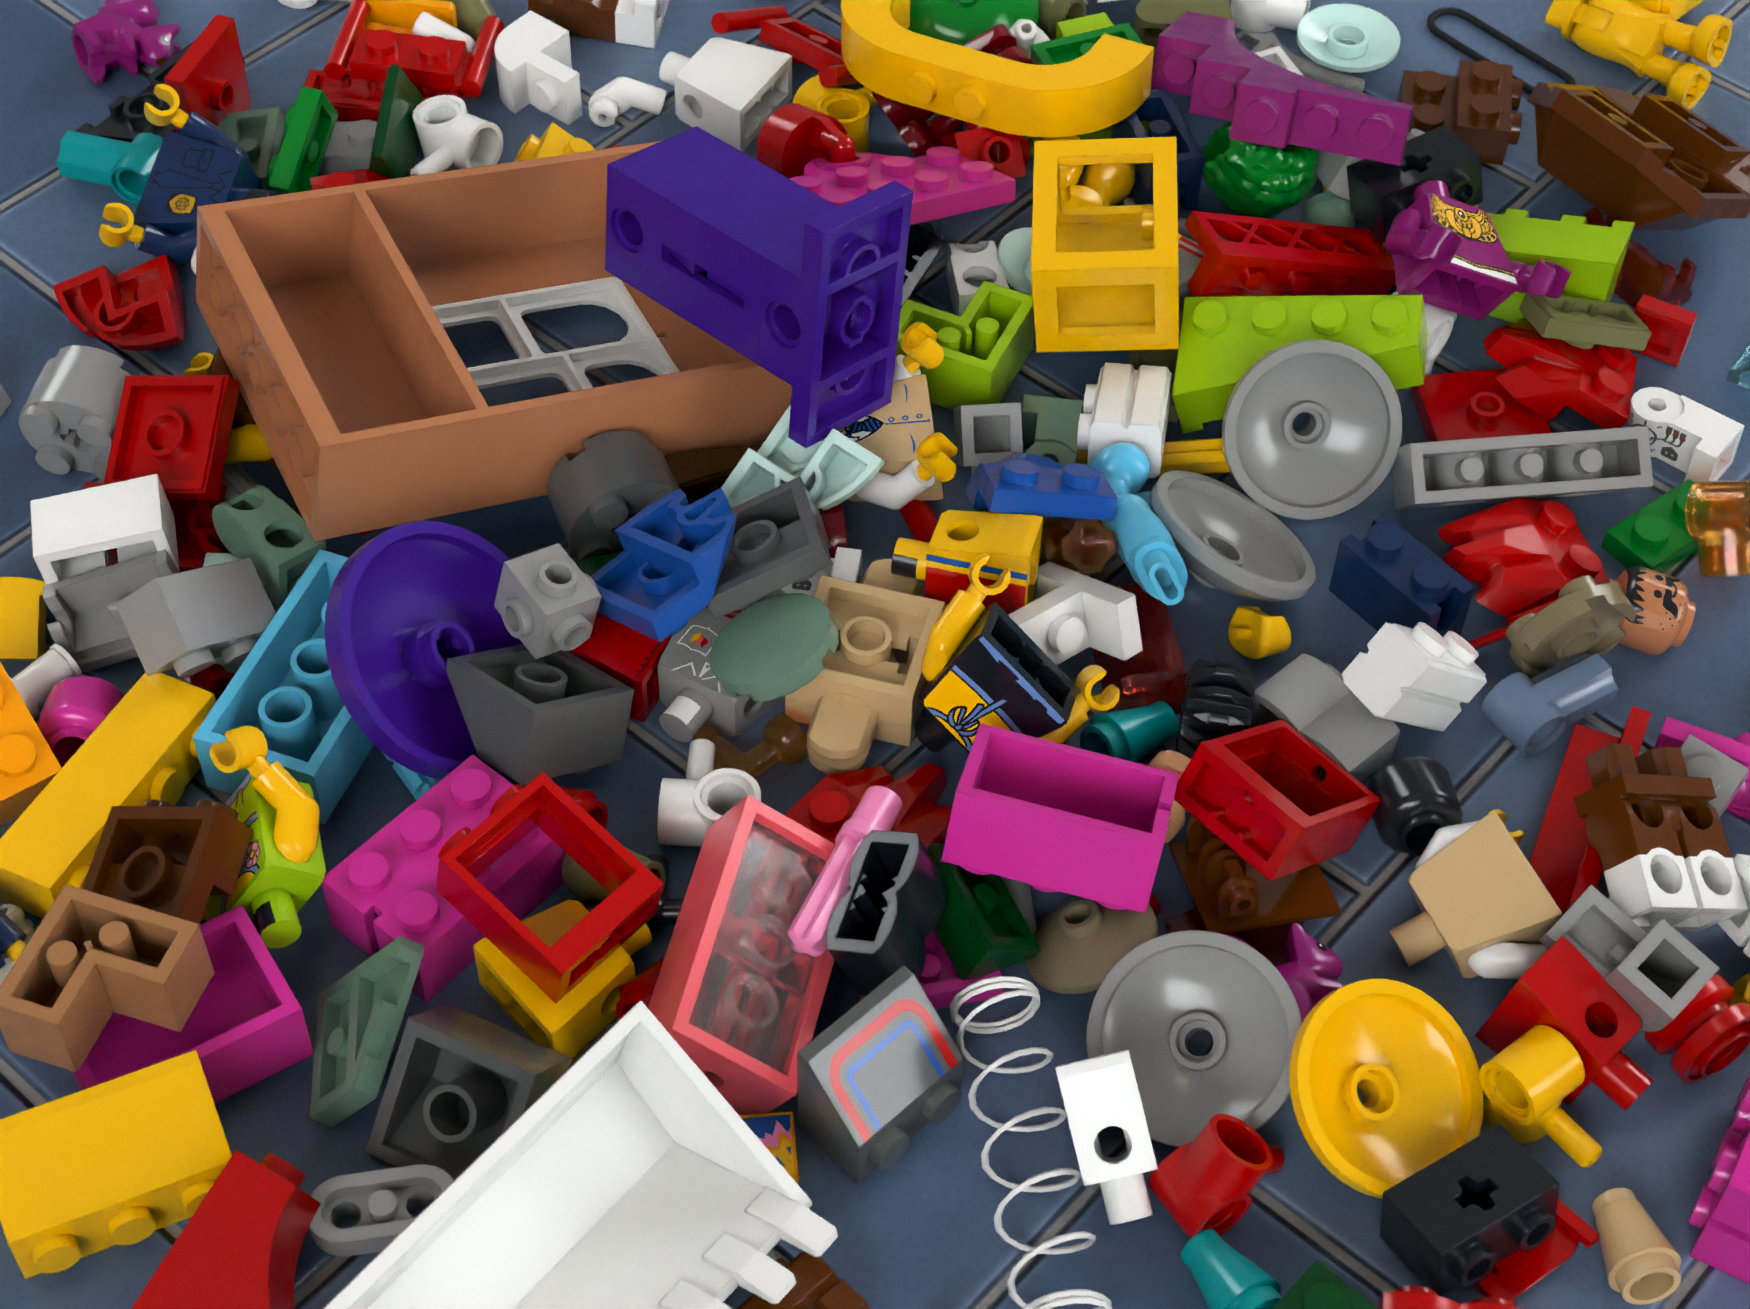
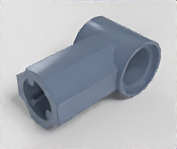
[1481,653,1619,758]

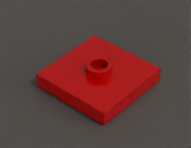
[164,14,251,131]
[1410,368,1552,442]
[103,375,241,500]

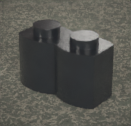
[826,830,947,996]

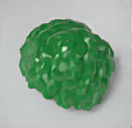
[1200,122,1319,219]

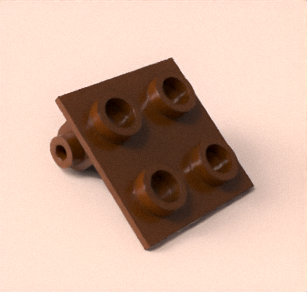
[1169,814,1341,934]

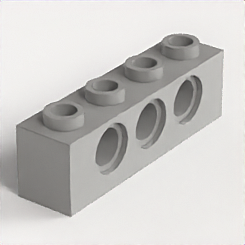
[1392,426,1653,510]

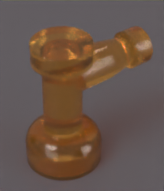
[694,713,808,779]

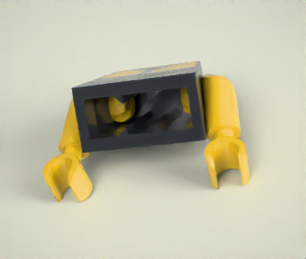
[914,553,1120,753]

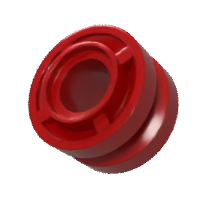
[1644,974,1750,1084]

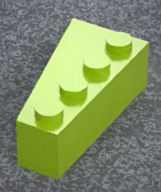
[1383,205,1635,323]
[1172,295,1428,434]

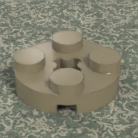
[1505,575,1636,679]

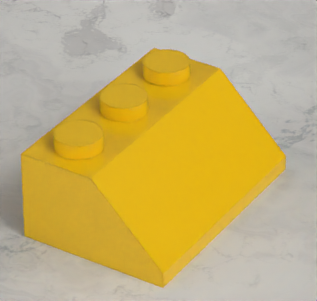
[0,1050,232,1279]

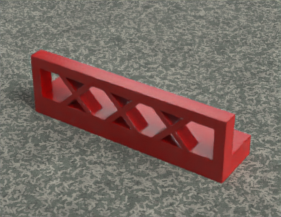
[1184,211,1396,297]
[1529,706,1652,915]

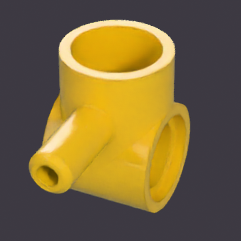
[792,75,878,153]
[1479,1025,1602,1168]

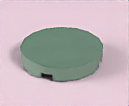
[710,593,839,701]

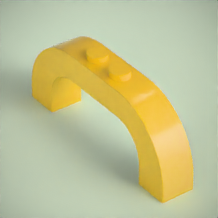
[841,0,1154,138]

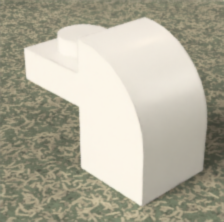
[494,10,583,125]

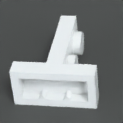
[1008,562,1143,665]

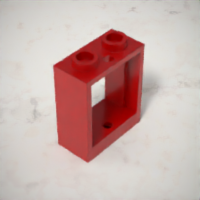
[1174,719,1382,881]
[436,772,664,1003]

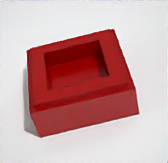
[1630,294,1698,367]

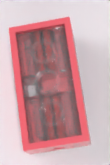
[648,795,836,1115]

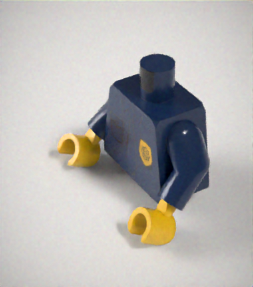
[99,84,277,265]

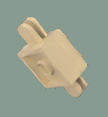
[785,558,945,774]

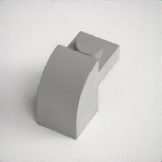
[1540,885,1720,1032]

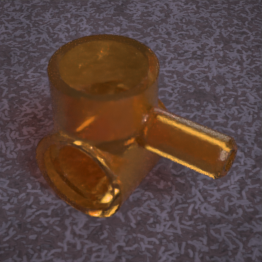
[1685,480,1750,577]

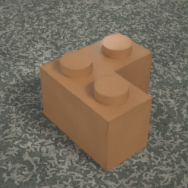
[0,884,214,1073]

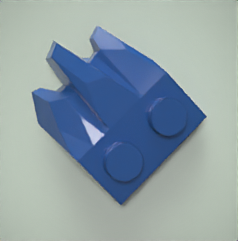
[965,452,1118,521]
[590,488,737,642]

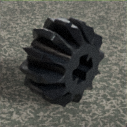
[1175,658,1256,759]

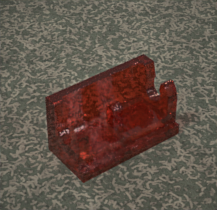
[1584,207,1697,309]
[1091,584,1187,715]

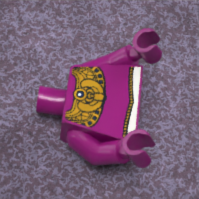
[1384,180,1571,321]

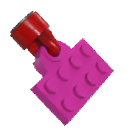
[756,103,1016,225]

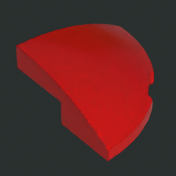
[53,254,185,351]

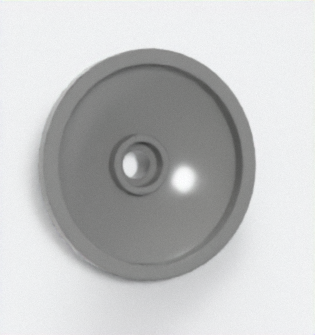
[1222,339,1402,520]
[1151,470,1316,602]
[1086,930,1302,1147]

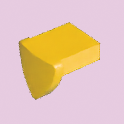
[0,577,47,661]

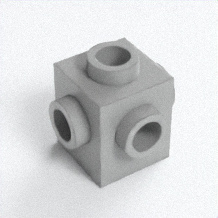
[494,543,601,660]

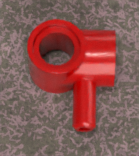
[1148,1114,1284,1239]

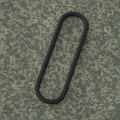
[1427,7,1577,94]

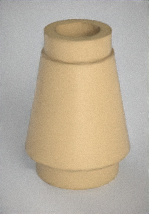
[1592,1188,1681,1305]

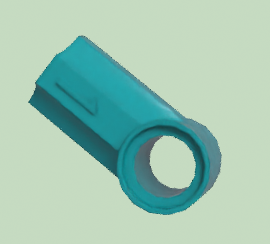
[57,130,163,205]

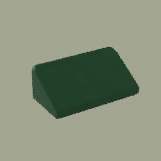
[369,64,424,179]
[926,843,1041,980]

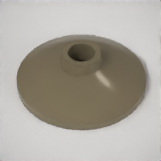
[1025,896,1158,994]

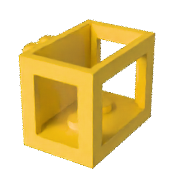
[1031,137,1179,353]

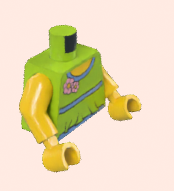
[202,726,326,948]

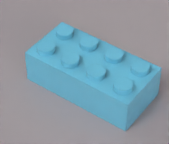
[192,549,374,824]

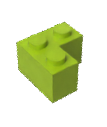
[896,281,1035,410]

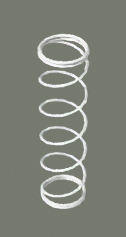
[950,976,1113,1309]

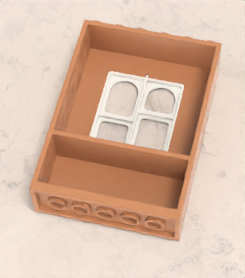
[196,141,792,542]

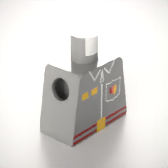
[658,606,785,742]

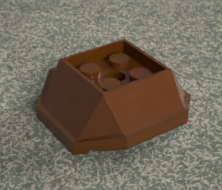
[1527,82,1750,230]

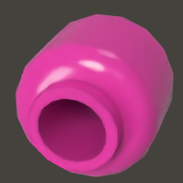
[37,675,125,767]

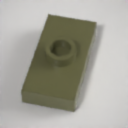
[1519,292,1652,351]

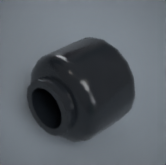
[1368,756,1463,856]

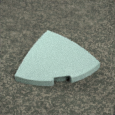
[721,405,885,511]

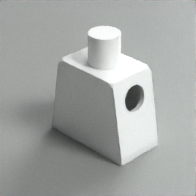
[659,37,792,152]
[1055,1049,1158,1225]

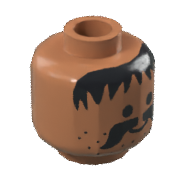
[1603,565,1696,656]

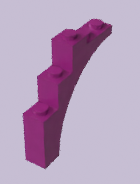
[1151,11,1414,166]

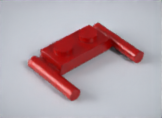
[324,0,504,98]
[711,5,859,88]

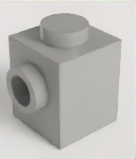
[953,402,1023,477]

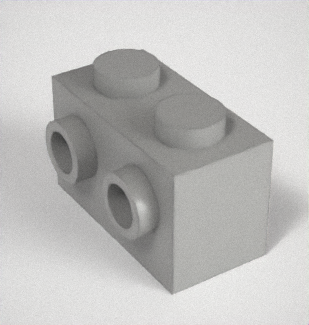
[115,557,276,678]

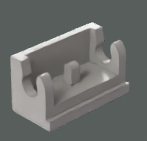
[43,549,179,674]

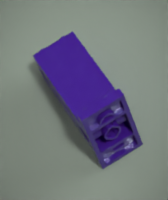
[605,126,913,448]

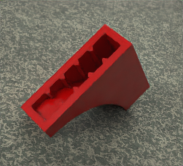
[131,1149,321,1309]

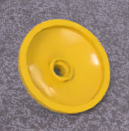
[1289,979,1484,1199]

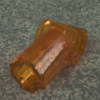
[1039,518,1116,574]

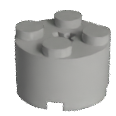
[18,345,146,481]

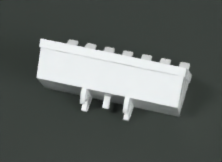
[323,1001,838,1309]

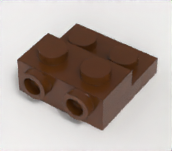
[1399,59,1523,165]
[82,800,253,925]

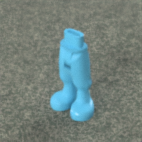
[1089,442,1188,605]

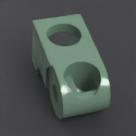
[1021,394,1083,467]
[212,485,326,609]

